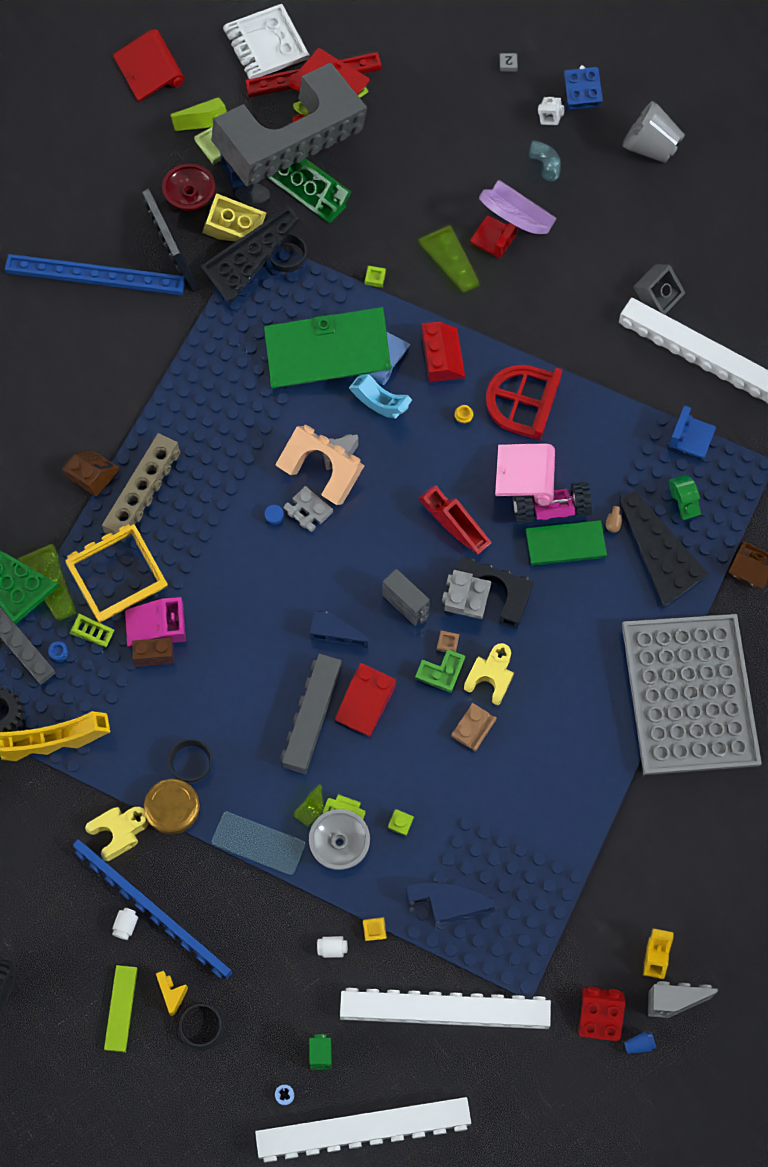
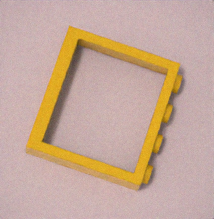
[65,524,168,623]

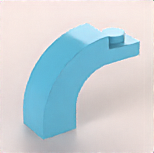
[349,374,412,419]

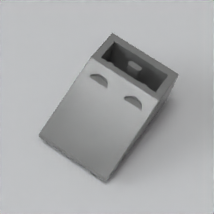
[648,981,718,1018]

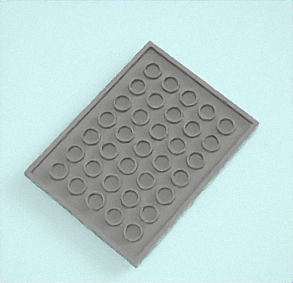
[622,614,762,775]

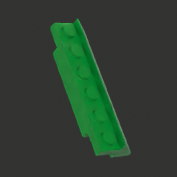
[267,158,351,223]

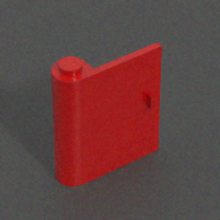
[113,29,185,102]
[289,48,370,95]

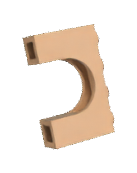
[275,425,365,505]

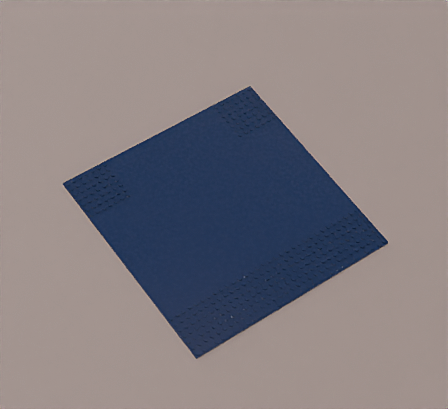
[0,247,768,1000]

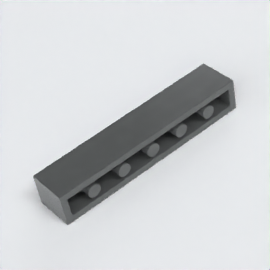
[280,654,342,775]

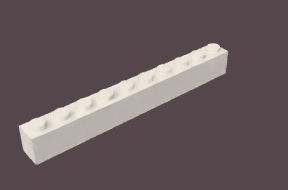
[619,297,768,404]
[340,988,551,1029]
[255,1097,471,1162]

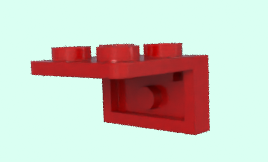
[579,986,625,1041]

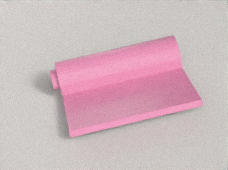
[495,444,555,506]

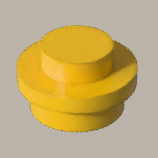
[455,405,473,423]

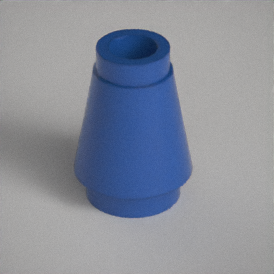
[624,1031,656,1054]

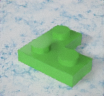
[415,649,466,693]

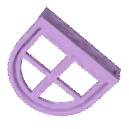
[479,180,557,234]

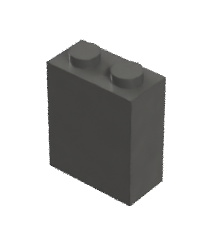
[382,569,430,626]

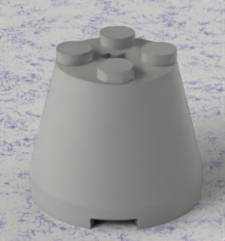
[623,101,685,163]

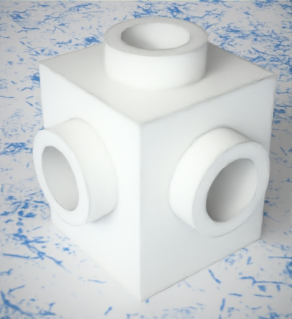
[538,97,564,125]

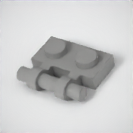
[283,486,333,532]

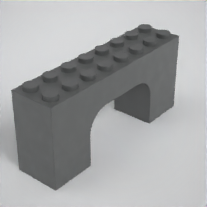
[211,63,367,186]

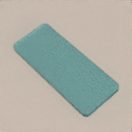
[212,812,306,875]

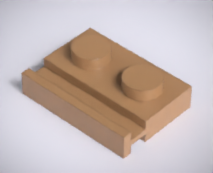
[451,703,497,752]

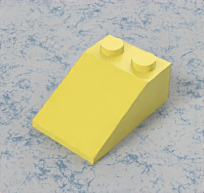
[202,193,266,242]

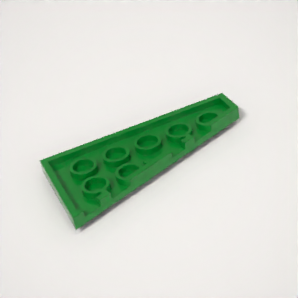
[0,551,60,624]

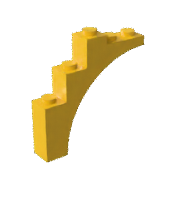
[0,711,110,761]

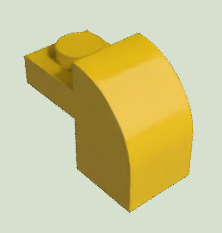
[643,928,674,979]

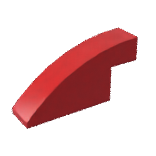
[418,485,491,555]

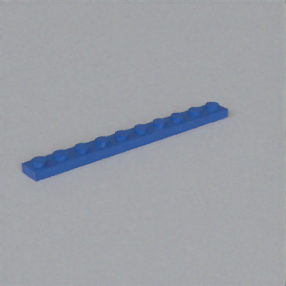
[5,254,186,295]
[73,839,232,979]

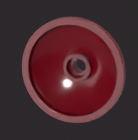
[162,163,215,211]

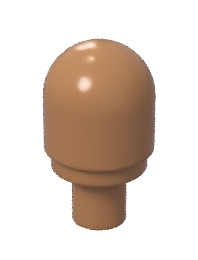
[606,506,622,533]

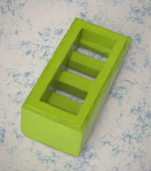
[70,614,114,648]

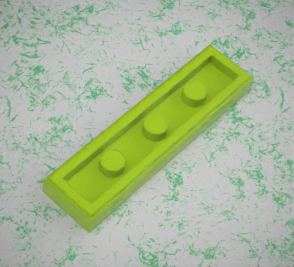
[104,965,138,1052]

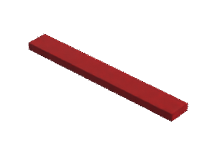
[245,52,382,98]

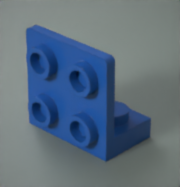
[564,67,603,111]
[669,405,716,459]

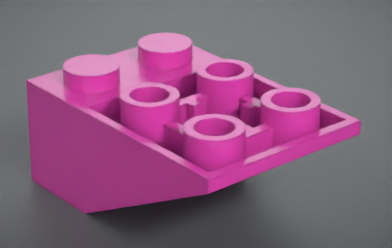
[125,597,186,647]

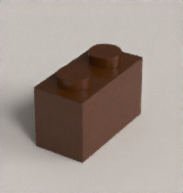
[132,638,175,667]

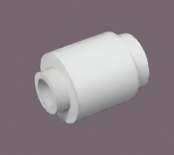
[112,908,138,940]
[317,936,348,958]

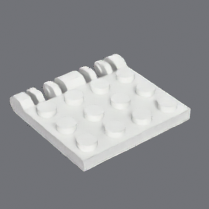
[223,4,309,79]

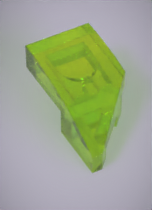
[294,784,323,828]

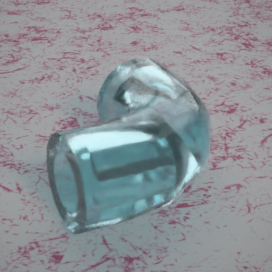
[529,140,561,181]

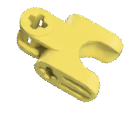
[464,643,514,705]
[85,807,149,861]

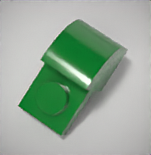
[668,475,701,520]

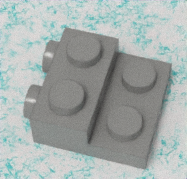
[442,570,491,619]

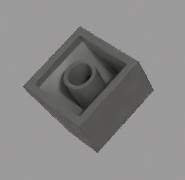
[633,264,685,315]

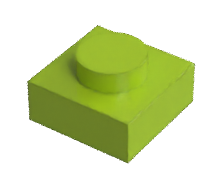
[365,266,386,288]
[388,809,414,837]

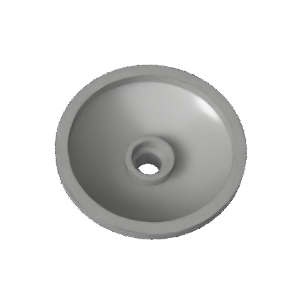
[309,809,370,870]

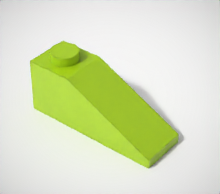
[170,97,227,131]

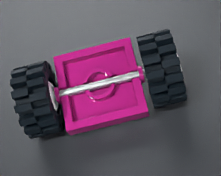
[513,481,592,524]

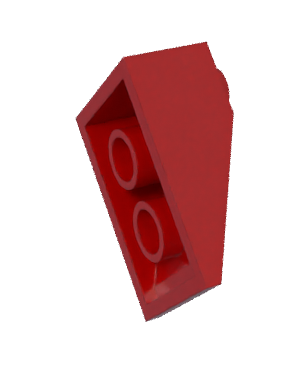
[335,663,396,737]

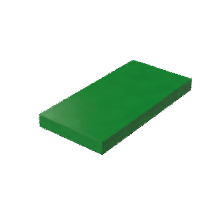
[525,520,607,566]

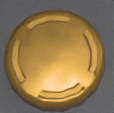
[144,778,200,835]

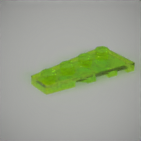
[418,225,480,293]
[17,544,76,621]

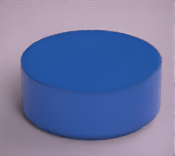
[265,505,284,525]
[48,641,68,662]

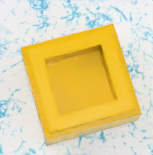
[363,917,387,941]

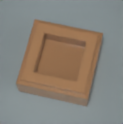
[437,631,460,652]

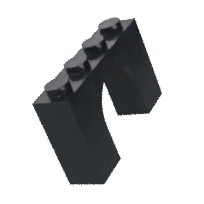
[448,557,534,629]

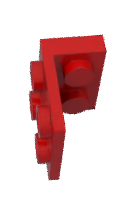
[470,216,519,259]

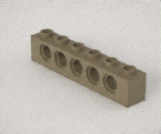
[102,433,180,542]

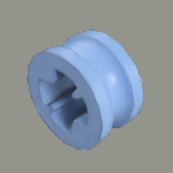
[275,1085,294,1105]

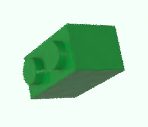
[309,1034,332,1070]

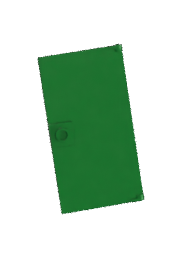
[264,307,392,389]

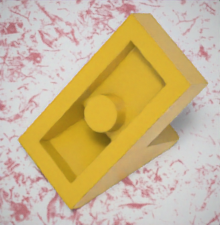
[156,971,188,1016]

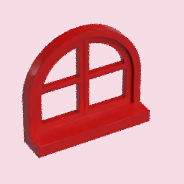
[486,365,563,441]

